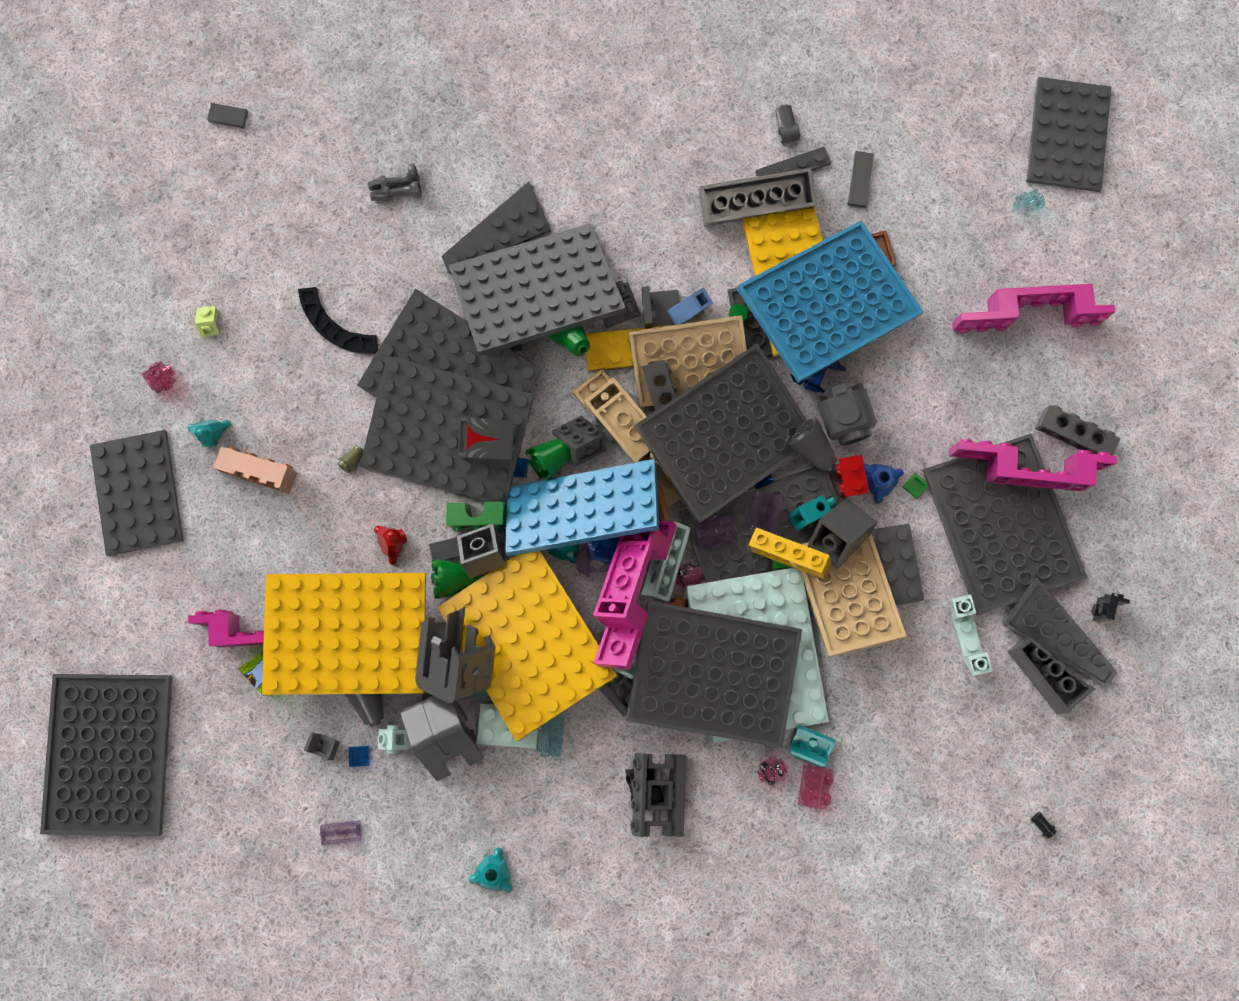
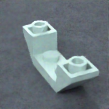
[951,595,993,676]

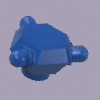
[864,463,904,504]

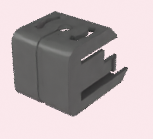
[415,606,496,703]
[400,696,484,781]

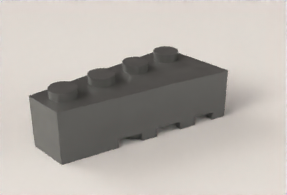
[1007,637,1095,714]

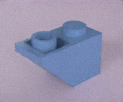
[667,287,713,325]

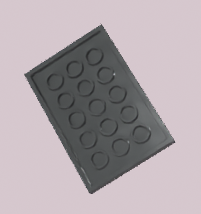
[1026,77,1111,192]
[90,430,184,556]

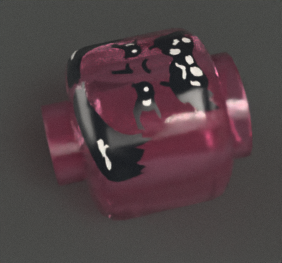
[675,562,704,590]
[757,756,788,786]

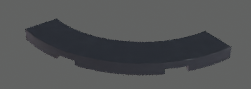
[298,287,378,354]

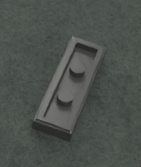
[847,151,874,208]

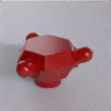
[374,526,407,565]

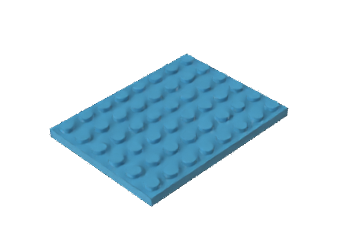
[736,220,924,383]

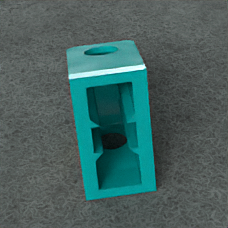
[788,495,837,532]

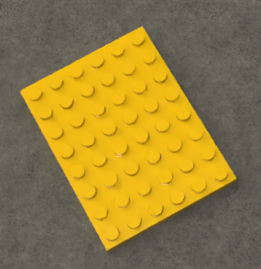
[437,551,618,742]
[262,573,426,695]

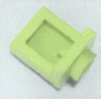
[195,306,219,337]

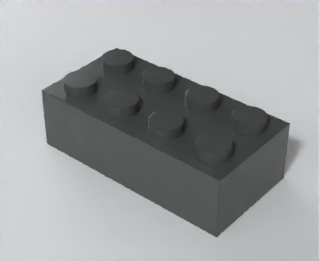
[871,524,924,606]

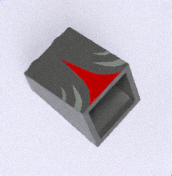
[458,417,517,460]

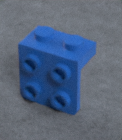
[587,537,620,565]

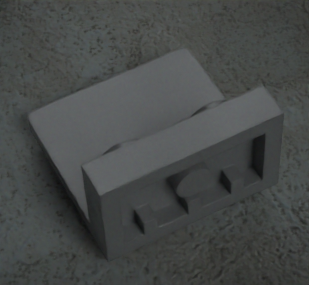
[641,286,680,329]
[552,416,606,467]

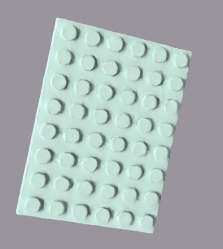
[686,568,829,743]

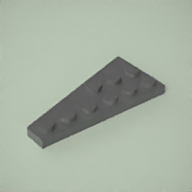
[441,181,551,274]
[1003,576,1117,688]

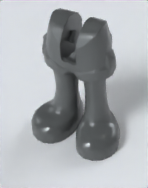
[368,163,422,202]

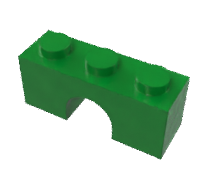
[446,501,507,531]

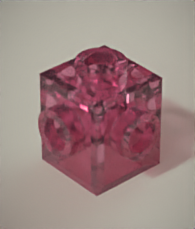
[141,361,177,394]

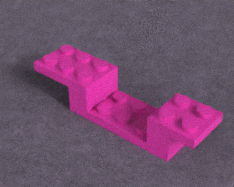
[952,284,1115,333]
[949,439,1117,492]
[593,521,677,669]
[188,610,264,647]

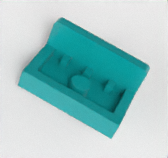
[789,725,836,768]

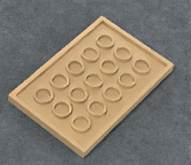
[629,315,747,407]
[801,534,906,658]

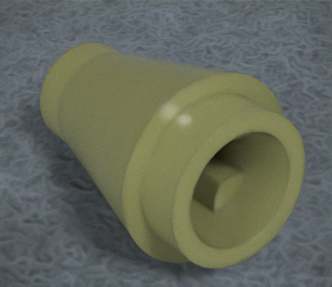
[337,445,364,473]

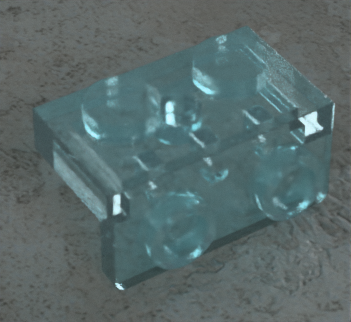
[537,716,564,757]

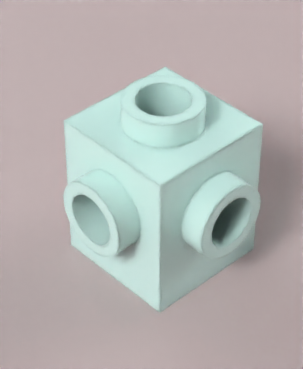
[377,725,409,754]

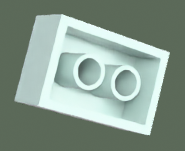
[477,703,539,749]

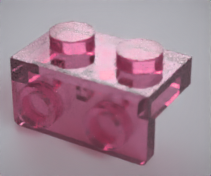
[798,764,834,809]

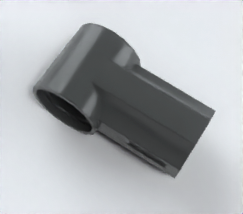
[775,104,800,144]

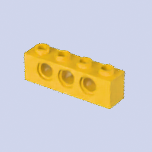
[749,528,831,579]

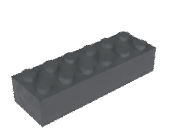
[698,168,817,226]

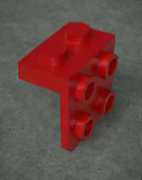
[836,455,869,500]

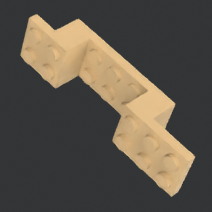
[573,369,681,509]

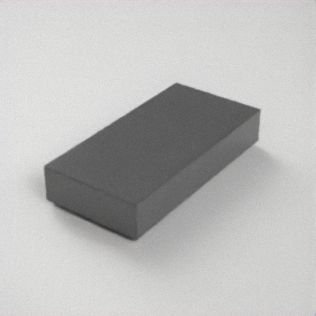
[207,103,248,128]

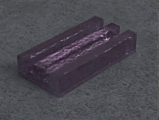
[320,820,362,845]

